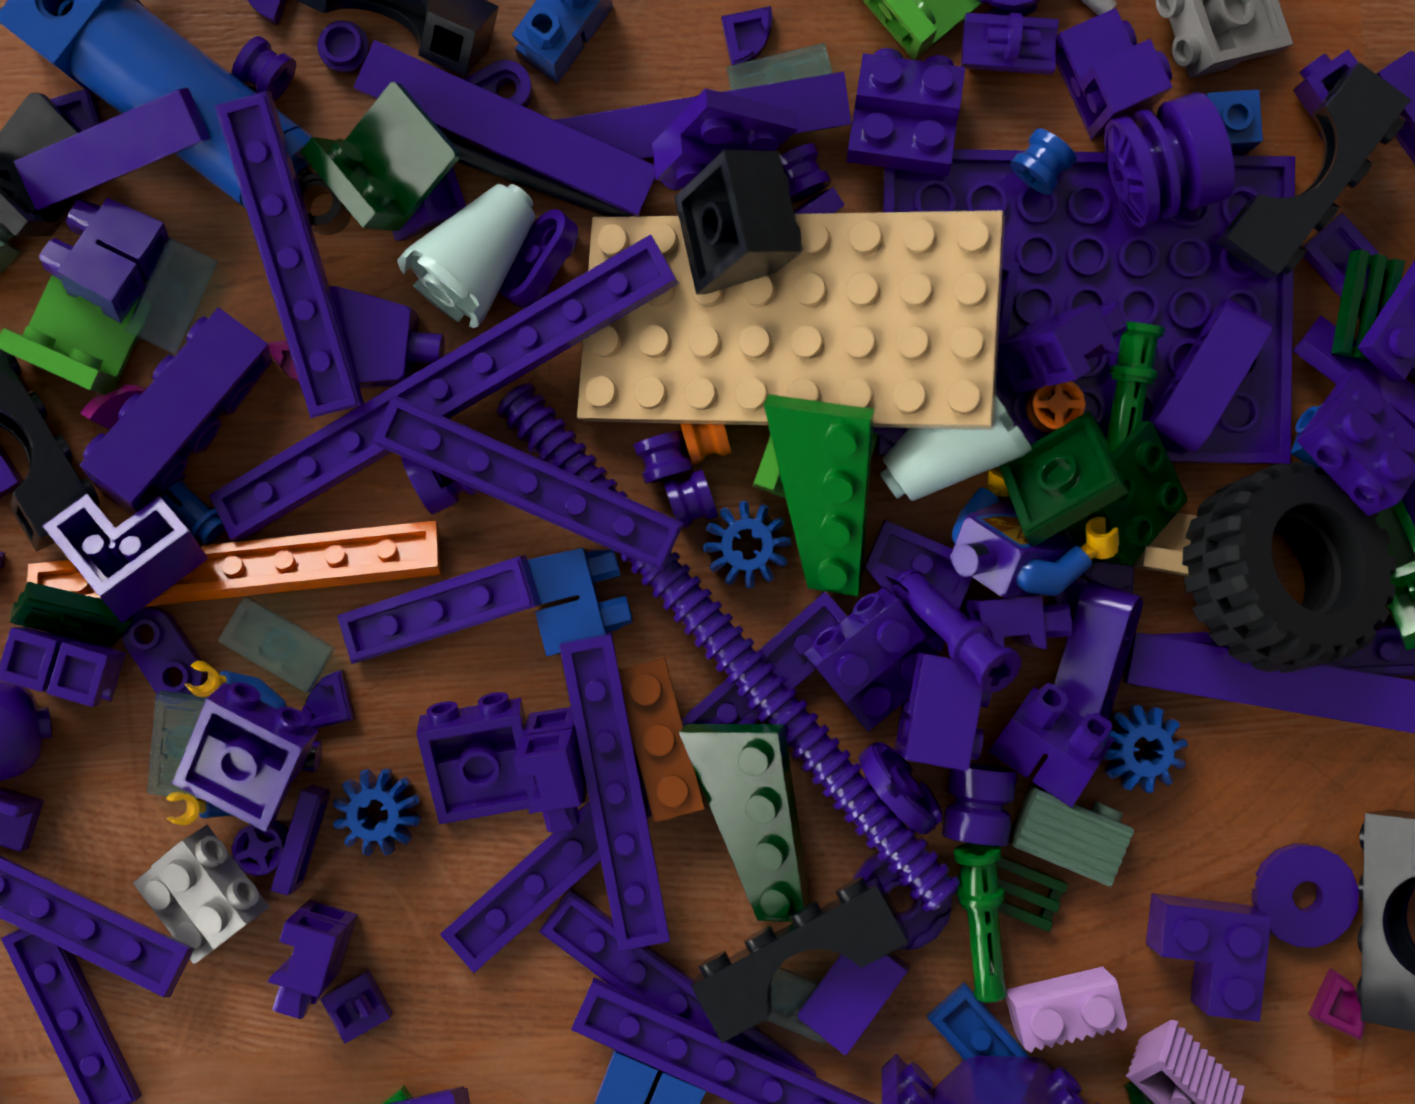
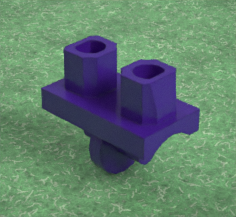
[961,13,1059,75]

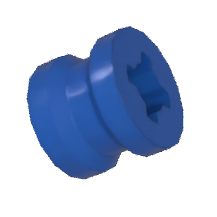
[1010,128,1077,195]

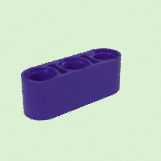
[1149,297,1273,453]
[1054,580,1143,721]

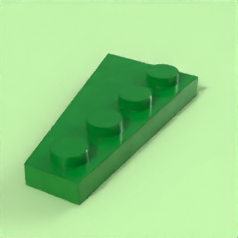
[763,394,875,596]

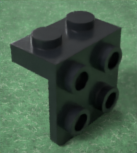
[0,92,87,237]

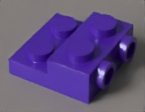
[846,48,965,176]
[652,88,798,190]
[1296,369,1415,516]
[804,588,938,732]
[172,682,318,832]
[416,692,536,825]

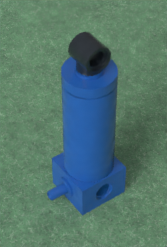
[0,0,352,235]

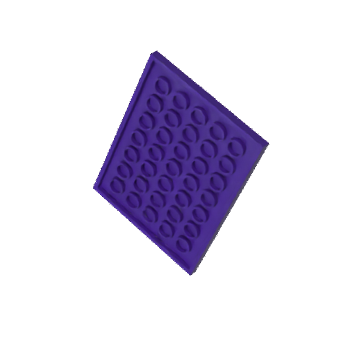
[877,149,1295,465]

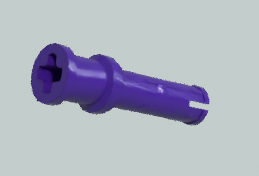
[893,569,1021,693]

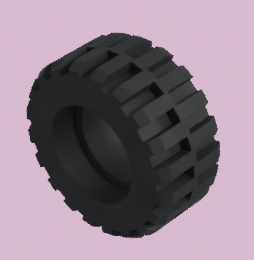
[1182,462,1396,673]

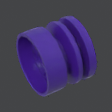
[1104,92,1235,228]

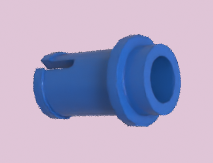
[161,481,225,545]

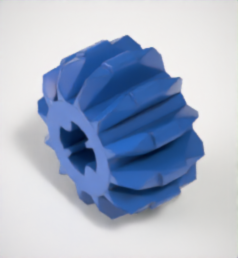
[703,501,791,589]
[1103,704,1188,793]
[333,768,422,856]

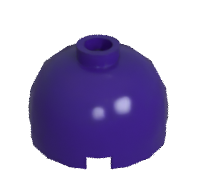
[0,680,53,781]

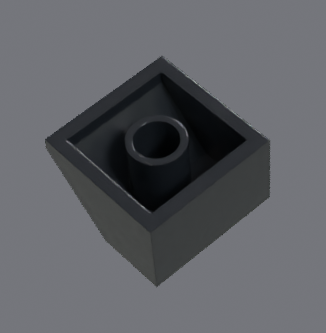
[674,150,803,295]

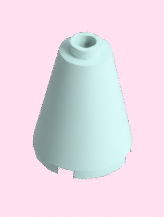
[397,184,535,328]
[880,395,1032,501]

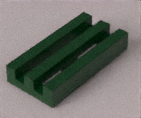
[1331,249,1405,363]
[10,581,132,646]
[955,856,1069,932]

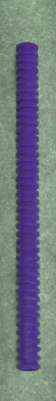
[496,383,960,912]

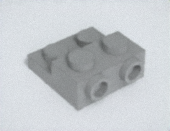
[1155,0,1293,79]
[133,825,269,965]

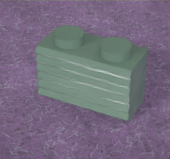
[1009,785,1134,887]

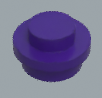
[318,20,370,73]

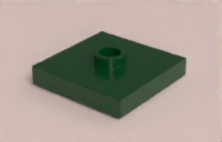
[999,411,1129,546]

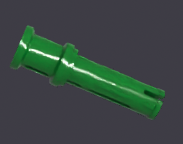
[1106,321,1165,453]
[953,843,1007,1003]

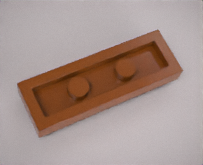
[619,657,705,823]

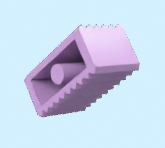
[1006,966,1127,1053]
[1126,1020,1245,1104]

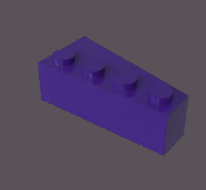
[80,307,273,516]

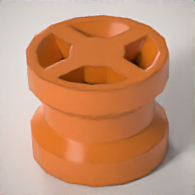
[1025,381,1085,433]
[680,424,732,465]

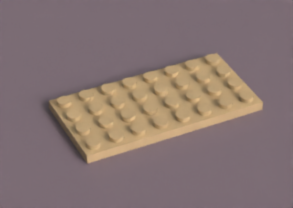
[577,211,1005,430]

